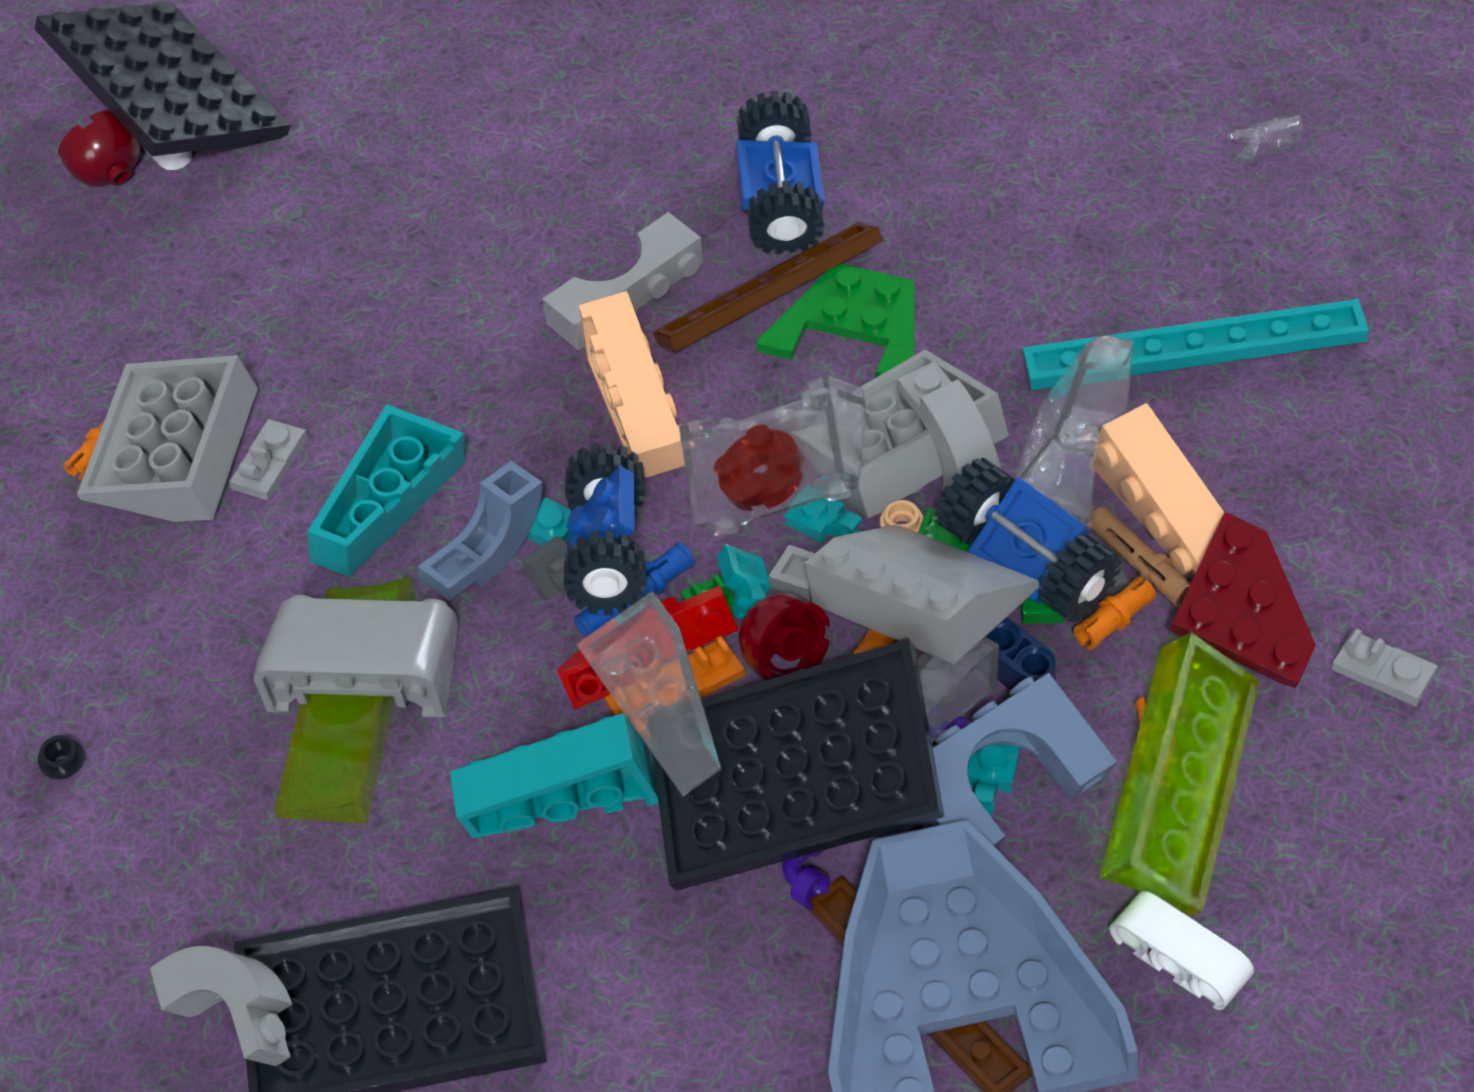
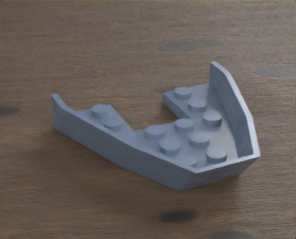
[828,819,1138,1092]

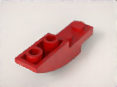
[557,586,738,710]

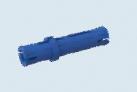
[573,542,695,640]

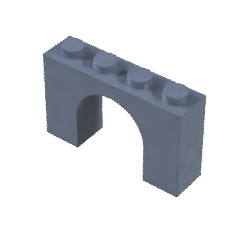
[921,673,1117,850]

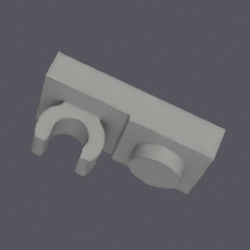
[229,419,308,501]
[1332,628,1438,707]

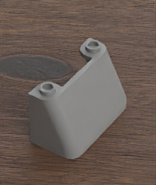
[254,595,459,718]

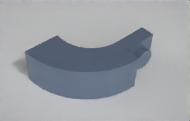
[418,461,542,601]

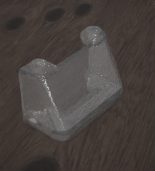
[1012,335,1133,527]
[679,376,866,536]

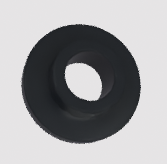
[38,735,84,779]

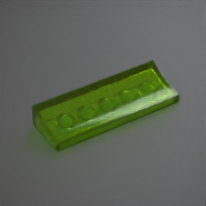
[274,576,416,824]
[1099,633,1260,916]

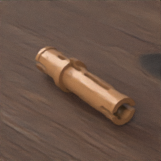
[1086,506,1190,609]

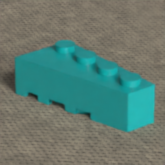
[307,404,465,577]
[450,713,659,838]

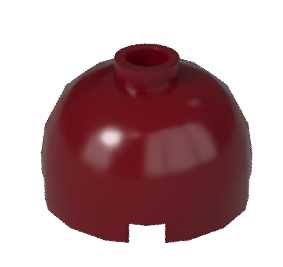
[58,110,140,187]
[738,593,830,680]

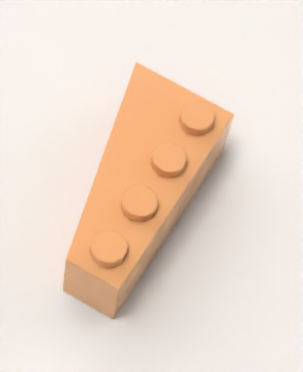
[578,291,690,478]
[1090,403,1224,581]

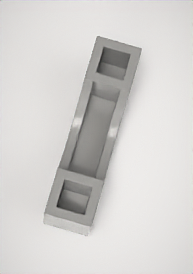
[542,212,704,350]

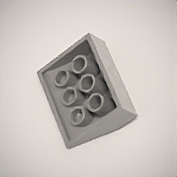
[786,350,1009,519]
[77,355,258,522]
[805,524,1039,664]

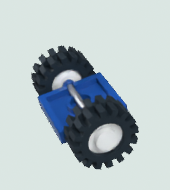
[735,91,825,254]
[564,442,646,616]
[936,457,1122,623]

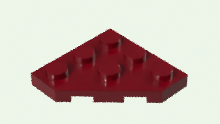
[1169,511,1316,688]

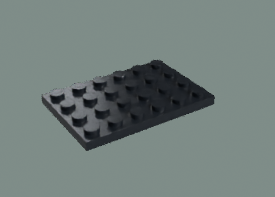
[34,1,290,157]
[647,639,945,890]
[234,887,547,1092]

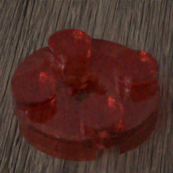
[714,424,805,511]

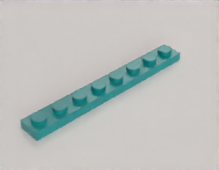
[1023,299,1369,390]

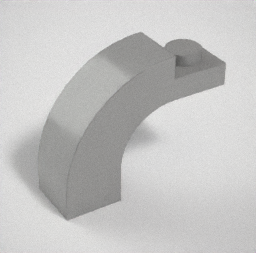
[897,361,1001,490]
[150,946,292,1066]

